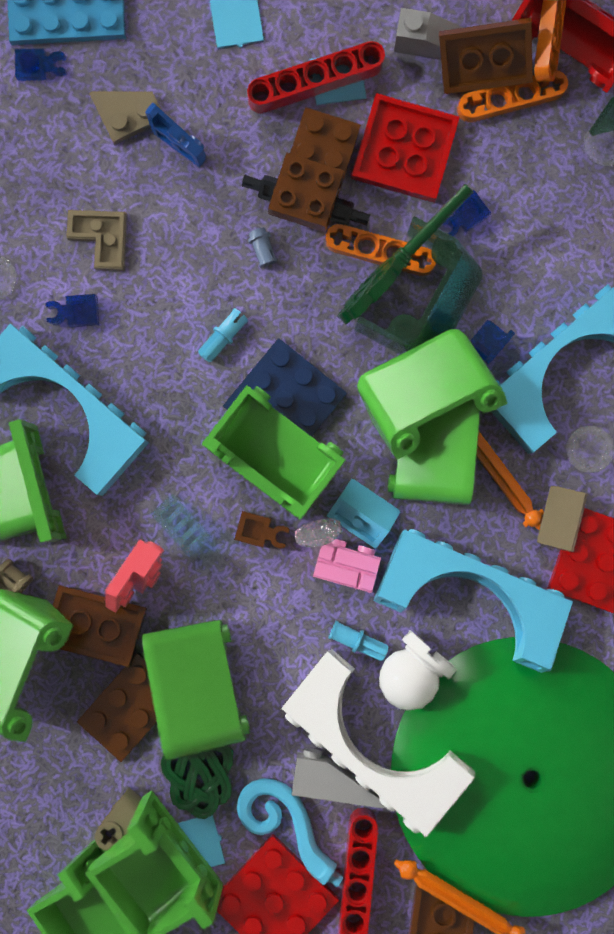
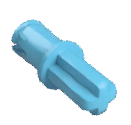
[198,308,248,362]
[328,621,388,661]

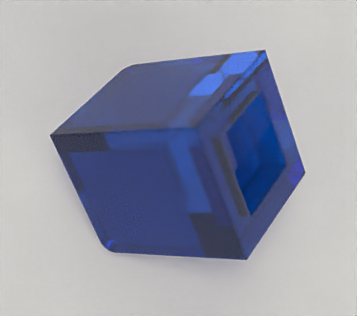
[470,320,515,364]

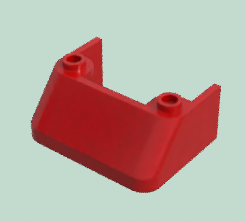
[511,0,614,93]

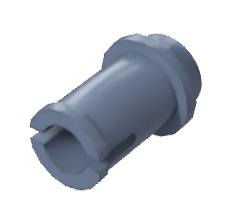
[248,227,278,268]

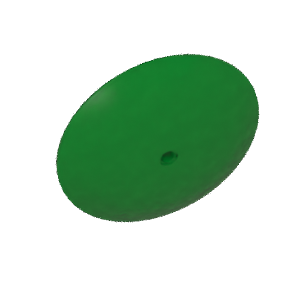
[391,637,614,917]

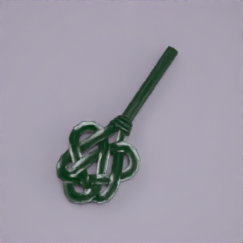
[337,184,474,324]
[160,745,234,819]

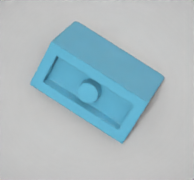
[327,479,400,549]

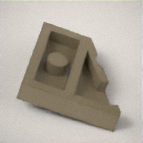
[89,91,161,145]

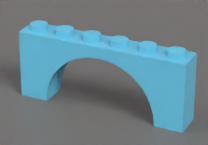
[491,284,614,454]
[0,324,149,496]
[373,529,573,673]

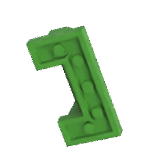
[0,419,67,543]
[86,791,224,934]
[27,840,132,934]

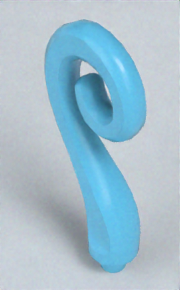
[237,778,344,887]

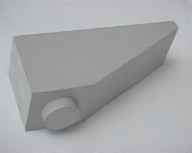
[394,8,464,59]
[292,748,384,809]

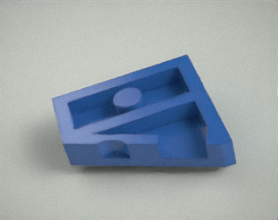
[145,102,206,168]

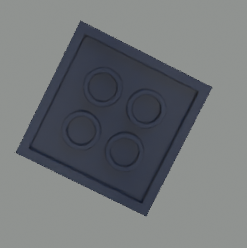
[223,338,347,437]

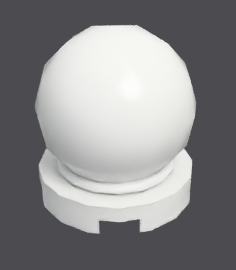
[379,630,457,710]

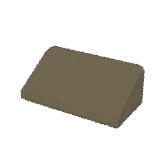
[537,486,588,552]

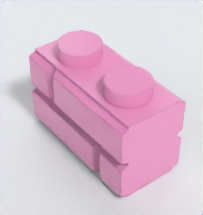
[313,537,381,593]

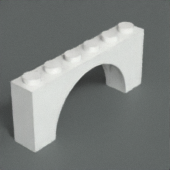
[281,649,475,837]

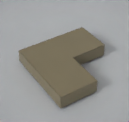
[66,210,127,271]

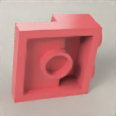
[105,539,164,613]

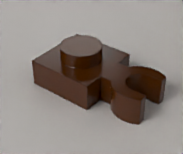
[234,511,290,549]

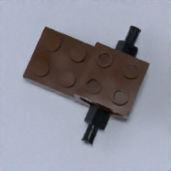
[242,107,371,232]

